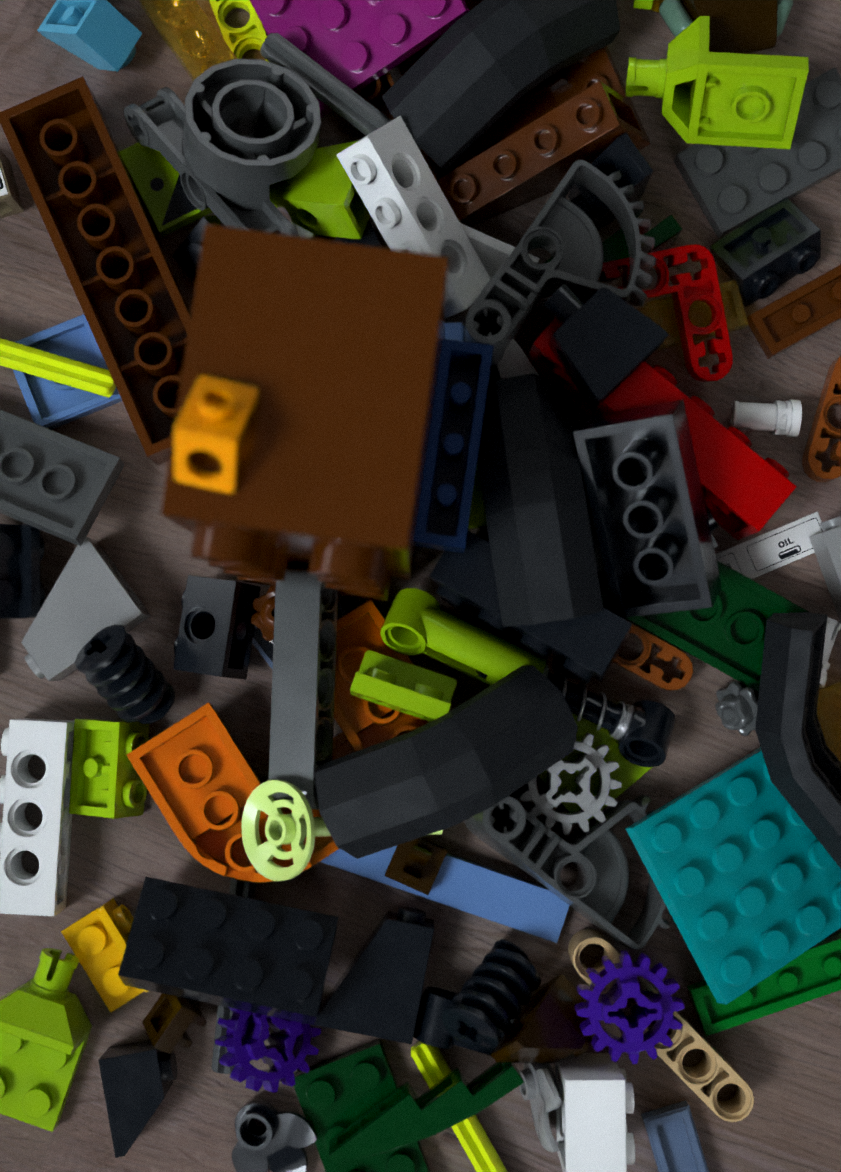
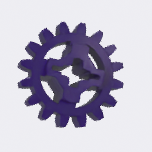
[574,950,685,1065]
[215,1008,321,1093]

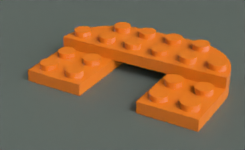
[126,599,429,882]

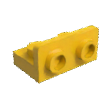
[61,898,149,1013]

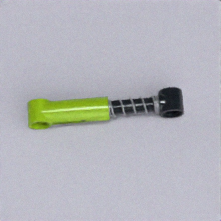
[380,588,676,767]

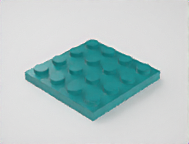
[625,747,841,1005]

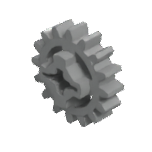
[518,733,622,835]

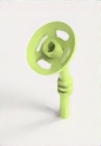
[241,780,443,881]

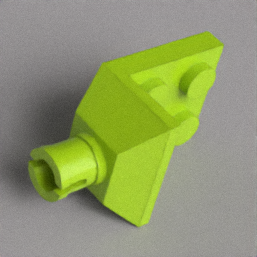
[625,16,809,149]
[0,948,92,1132]

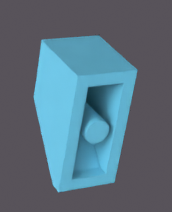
[37,0,143,72]

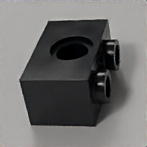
[173,575,261,680]

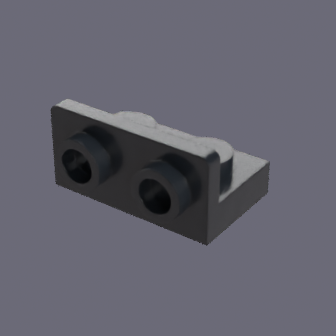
[710,197,821,307]
[0,524,45,619]

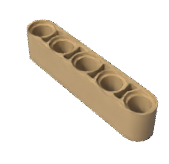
[568,928,754,1122]

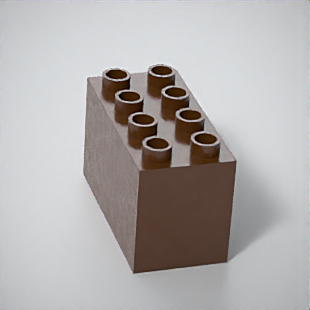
[161,224,449,601]

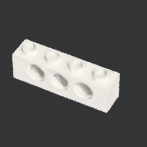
[336,116,491,318]
[0,718,74,916]

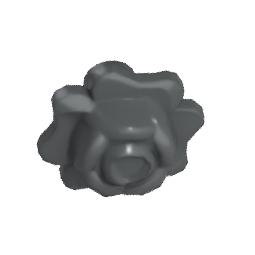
[715,681,759,736]

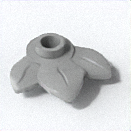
[519,1063,561,1152]

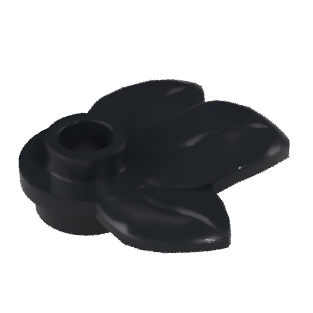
[232,1100,318,1172]

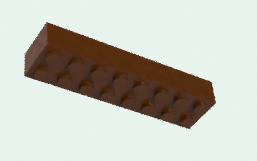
[0,76,191,465]

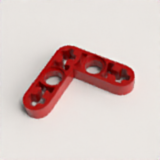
[583,244,733,382]

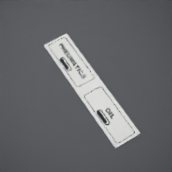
[715,512,823,579]

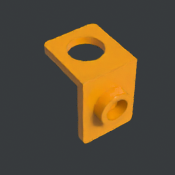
[173,375,258,494]

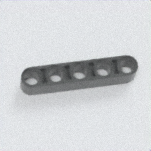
[268,568,338,810]

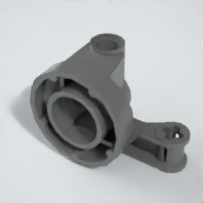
[124,59,321,237]

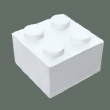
[555,1053,635,1172]

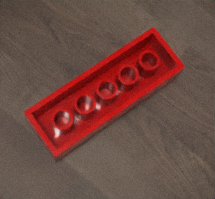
[528,317,797,541]

